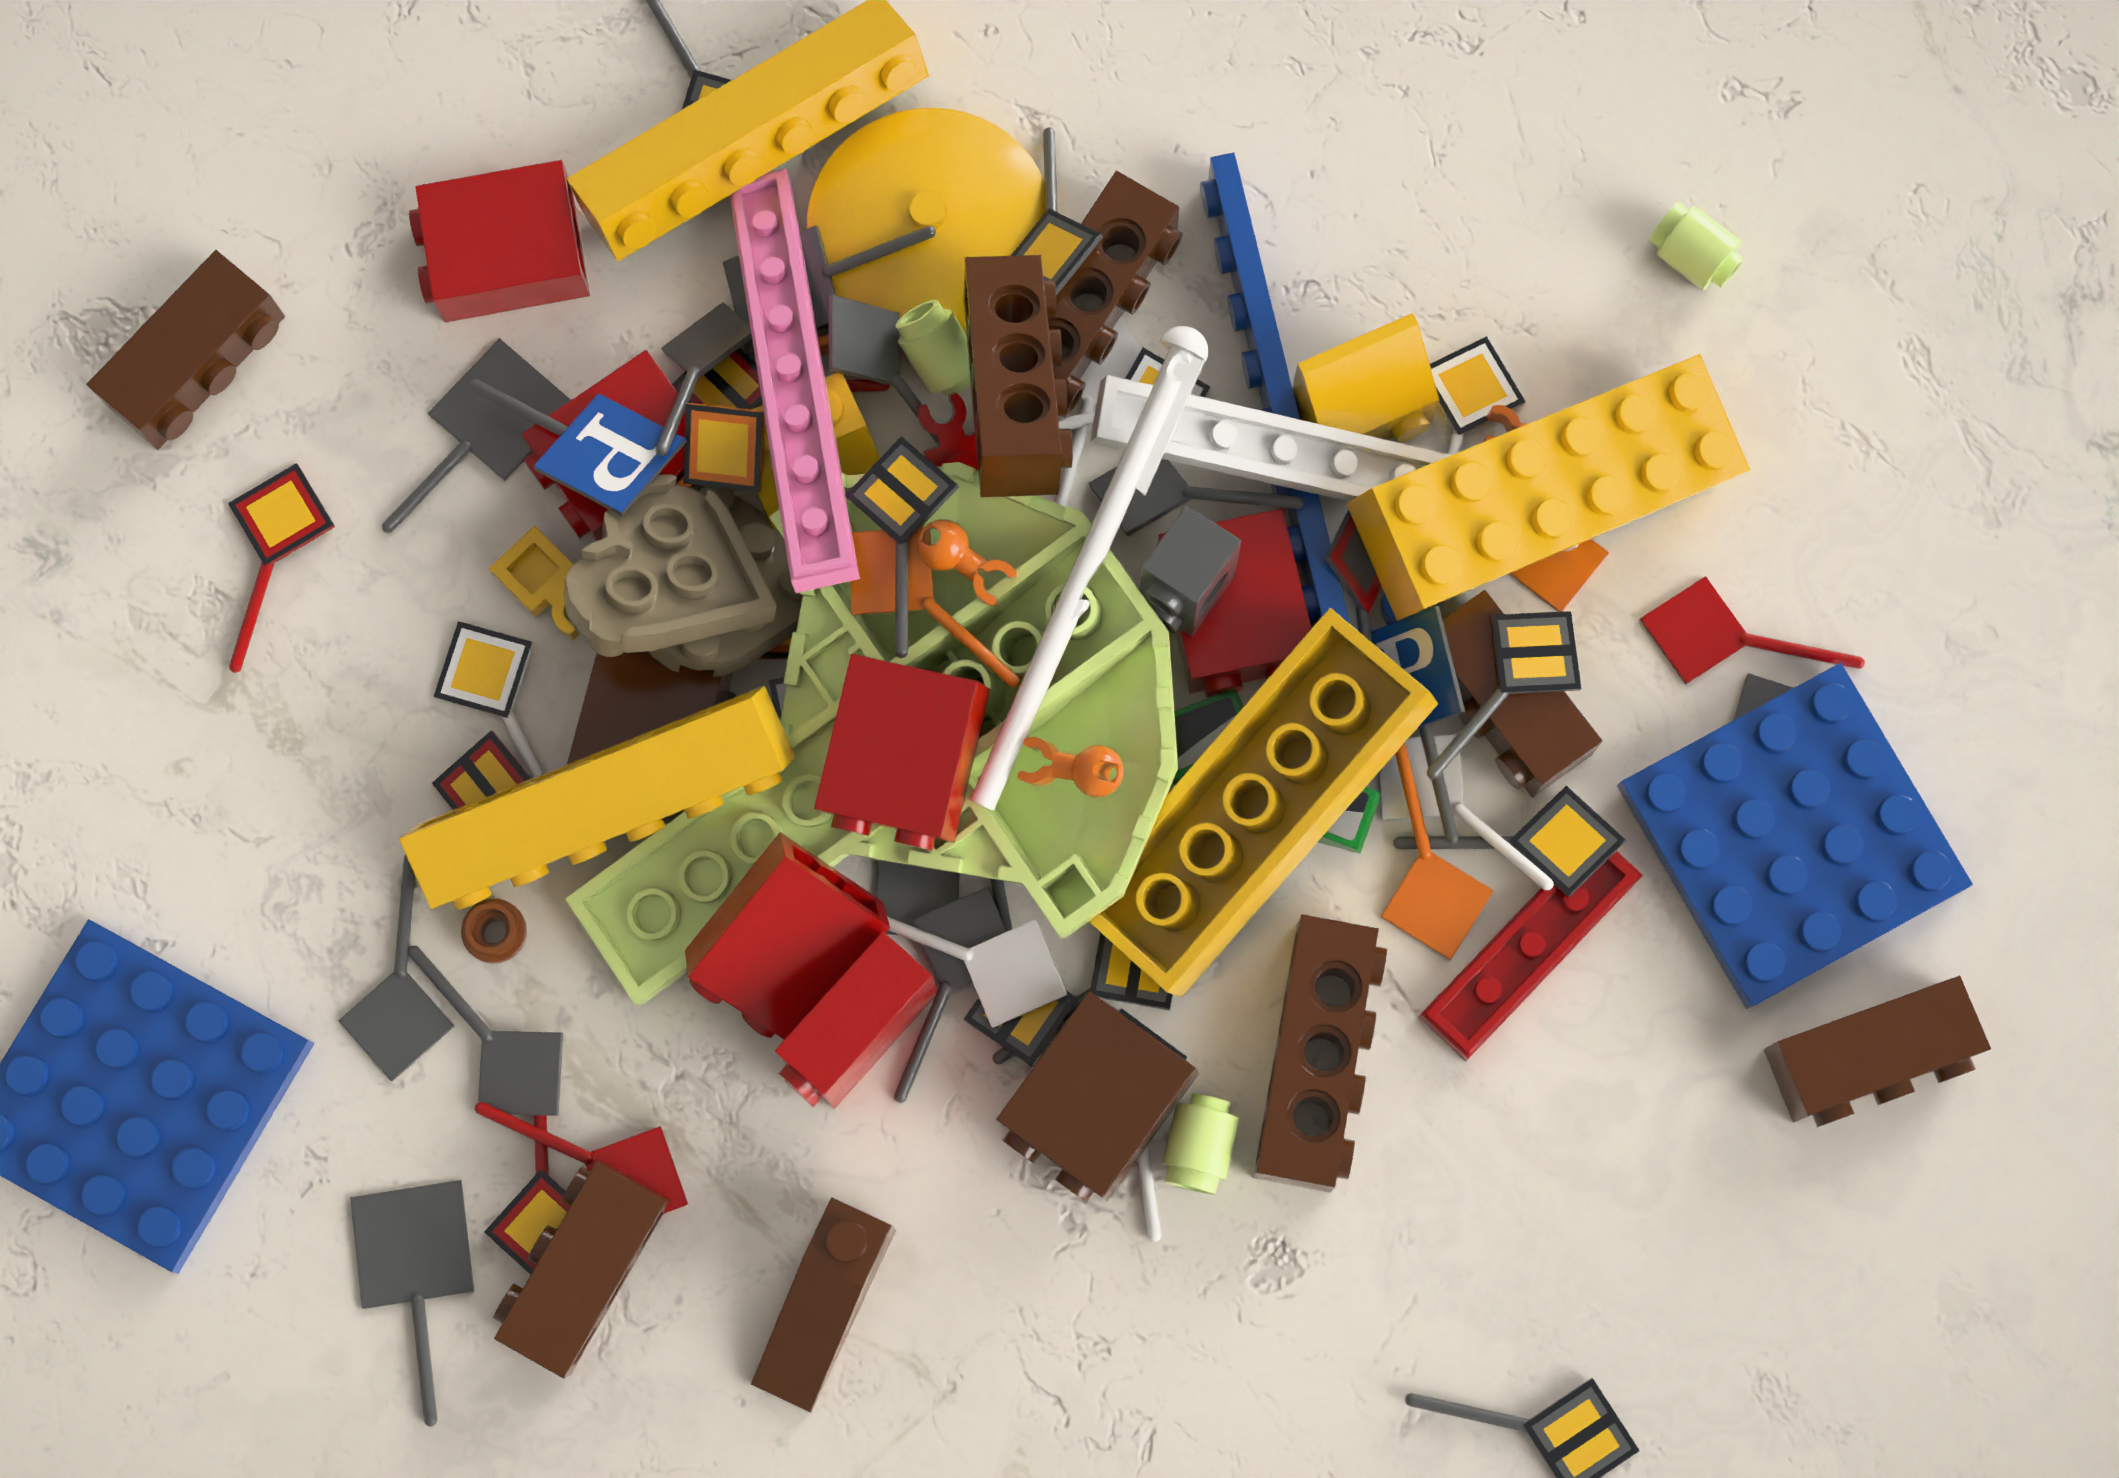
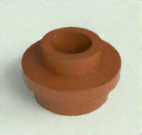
[461,899,527,964]

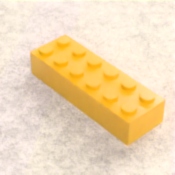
[1346,354,1751,621]
[1089,608,1438,997]

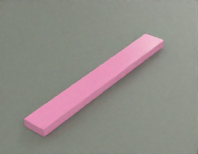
[729,168,860,593]

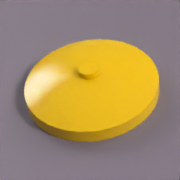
[807,108,1045,338]

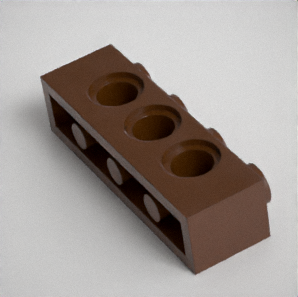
[1048,170,1183,415]
[963,255,1073,497]
[1253,914,1387,1193]

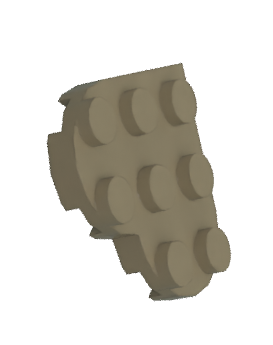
[564,474,777,657]
[648,486,803,677]

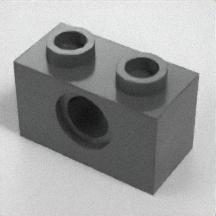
[1140,504,1241,637]

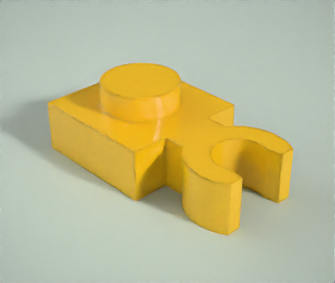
[488,525,579,640]

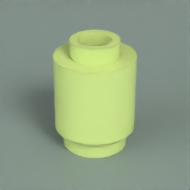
[1648,201,1745,291]
[895,299,971,397]
[1162,1093,1240,1195]

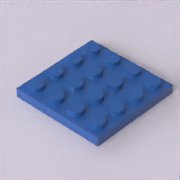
[1617,663,1973,1009]
[0,919,315,1274]

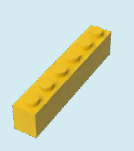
[566,0,929,262]
[399,685,796,910]

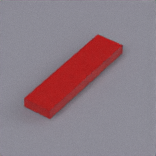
[1418,851,1643,1062]

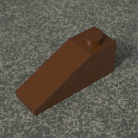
[751,1197,896,1413]

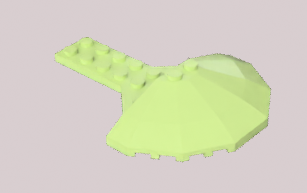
[565,462,1178,1005]

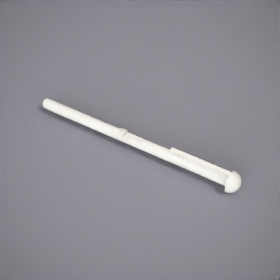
[970,326,1208,811]

